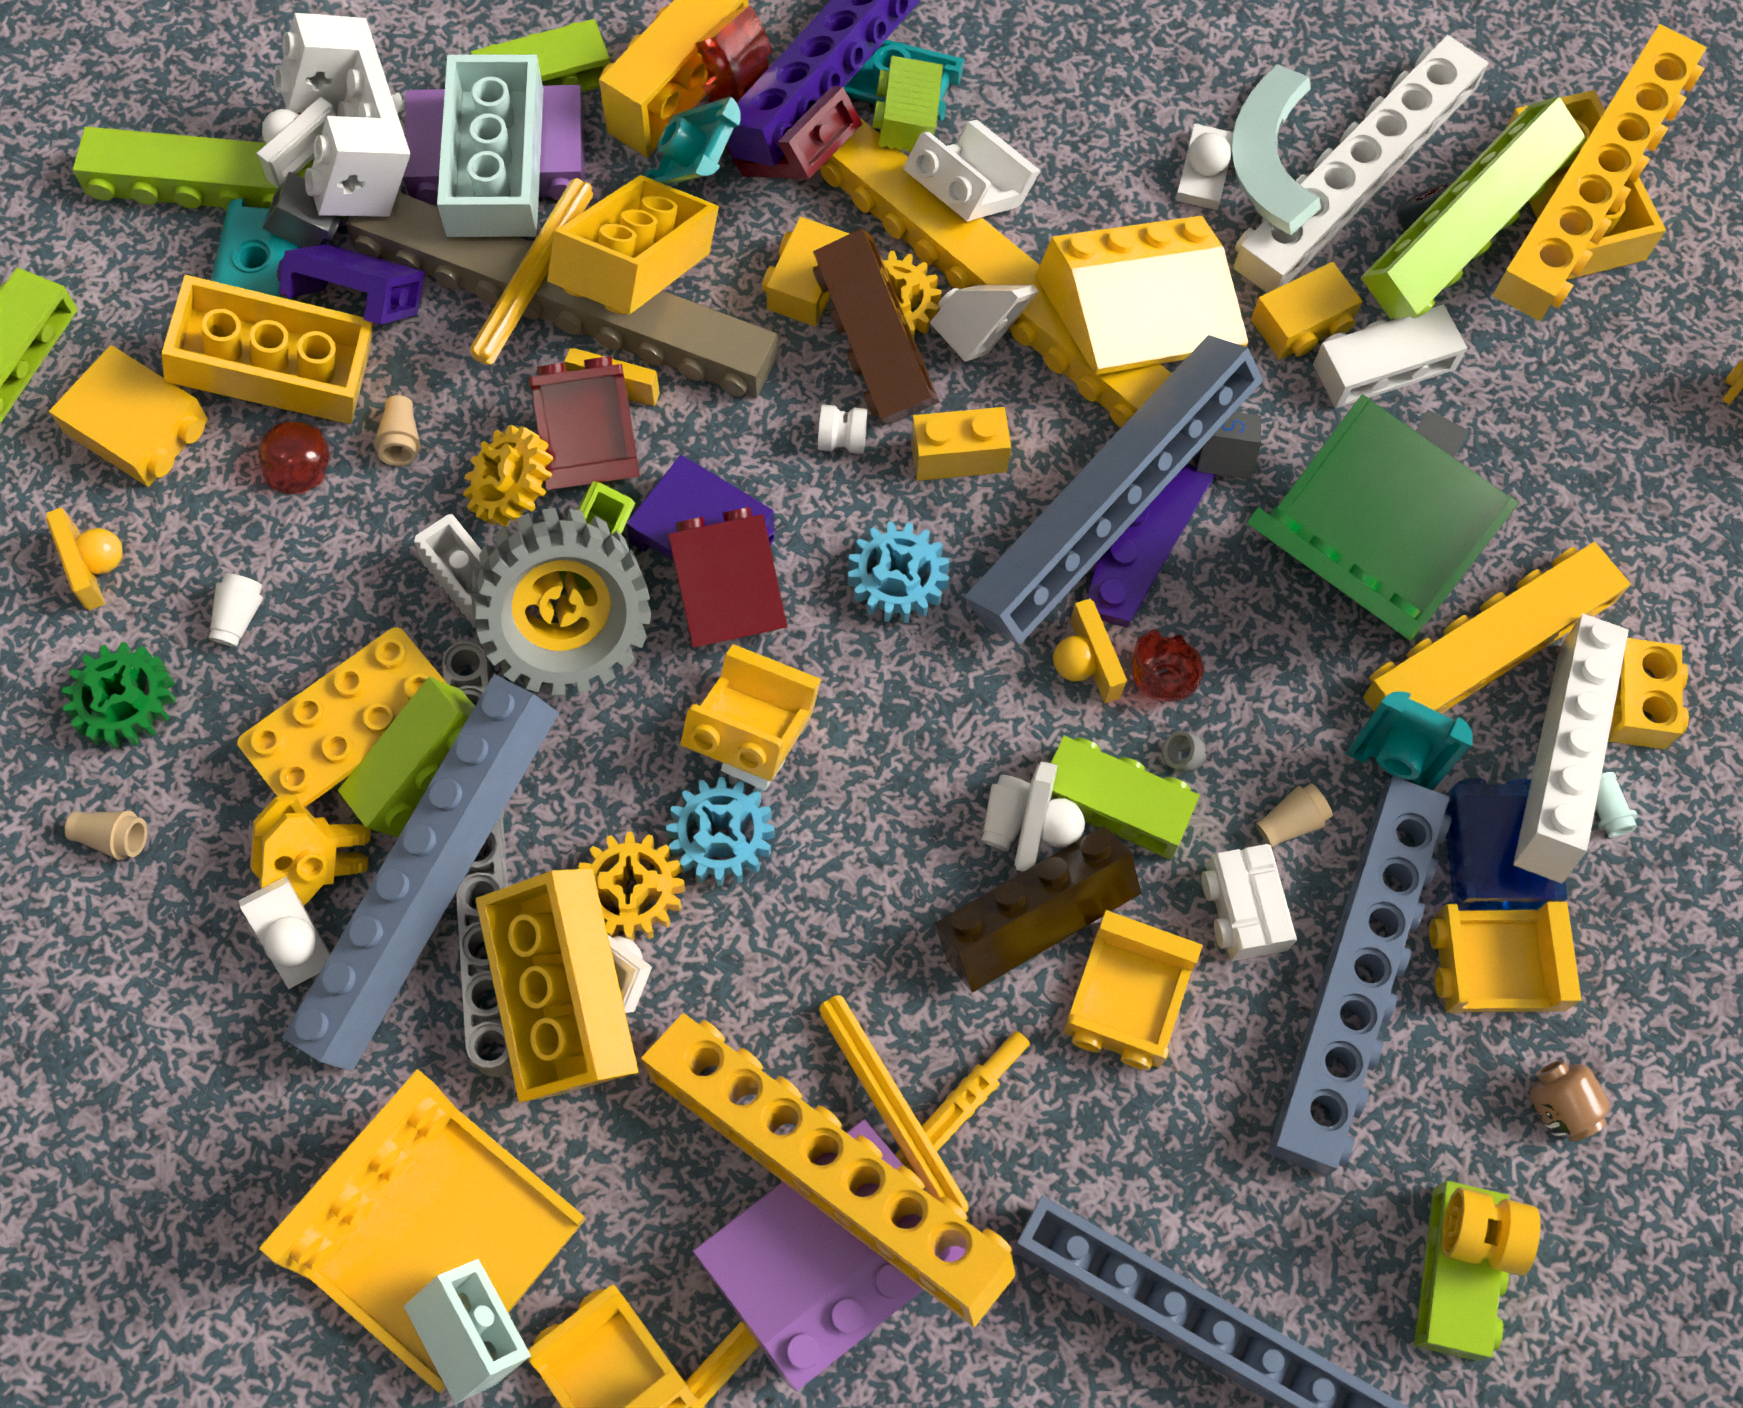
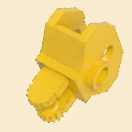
[250,796,371,906]

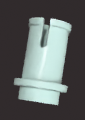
[1596,772,1638,838]

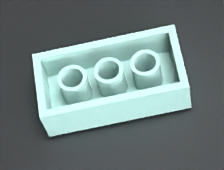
[437,55,543,237]

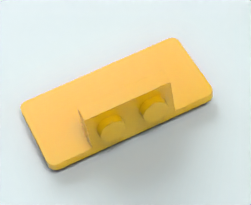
[237,627,447,807]

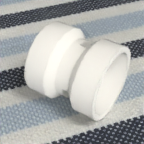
[818,404,868,454]

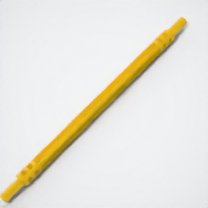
[685,1030,1030,1408]

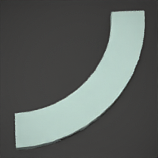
[1232,64,1321,235]

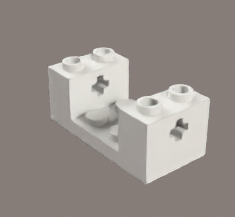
[274,13,410,217]

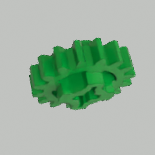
[62,642,176,749]

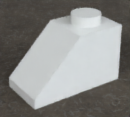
[930,285,1040,362]

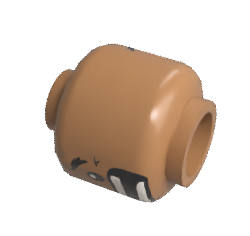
[1530,1060,1610,1142]

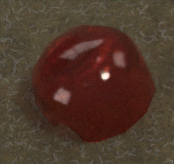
[258,421,331,494]
[1130,628,1205,702]

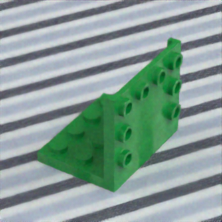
[1247,394,1519,641]

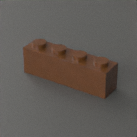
[813,228,940,424]

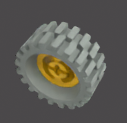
[471,508,651,695]

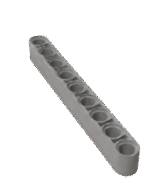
[442,641,512,1077]

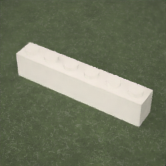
[1513,613,1629,883]

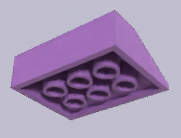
[692,1119,966,1392]

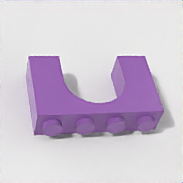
[403,85,585,205]

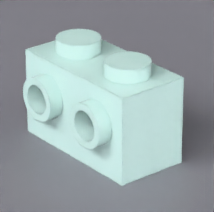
[404,1259,531,1405]

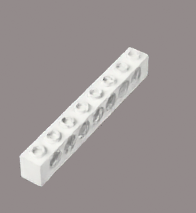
[1233,35,1489,293]

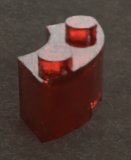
[695,5,773,103]

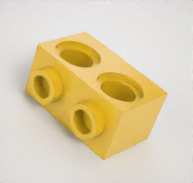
[1608,638,1689,749]

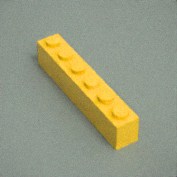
[1363,541,1631,714]

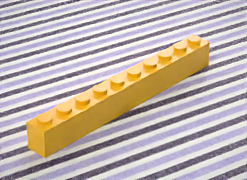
[820,118,1172,428]

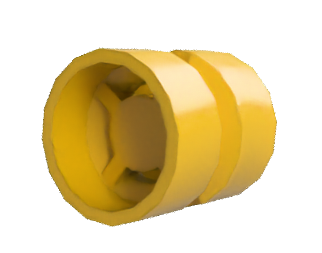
[1442,1187,1541,1277]

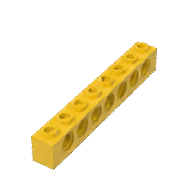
[1492,24,1707,322]
[641,1013,1016,1328]

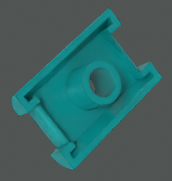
[844,40,965,121]
[644,97,741,185]
[210,199,302,300]
[1345,691,1473,790]

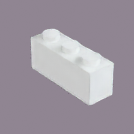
[1313,304,1467,409]

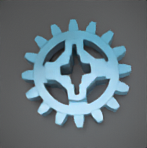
[848,522,950,623]
[666,777,775,886]

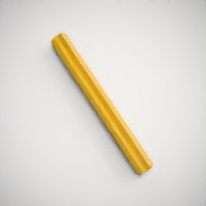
[470,178,593,365]
[819,995,969,1213]

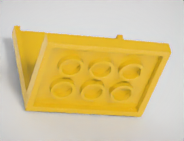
[259,1069,586,1394]

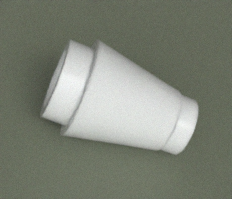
[208,573,263,647]
[981,775,1031,851]

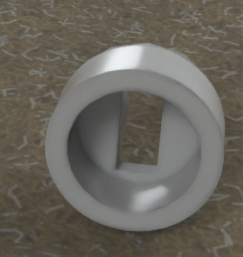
[1164,731,1207,771]

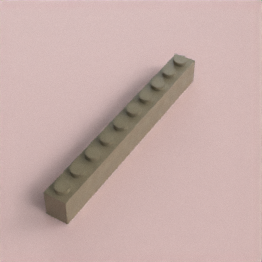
[346,192,778,399]

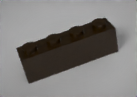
[934,825,1142,993]

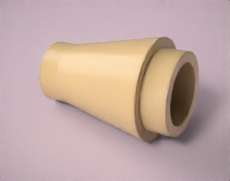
[373,395,421,466]
[1255,783,1333,848]
[65,811,147,860]

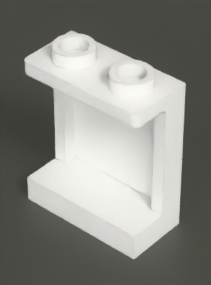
[903,120,1040,221]

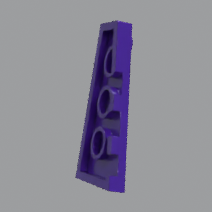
[1087,465,1215,628]

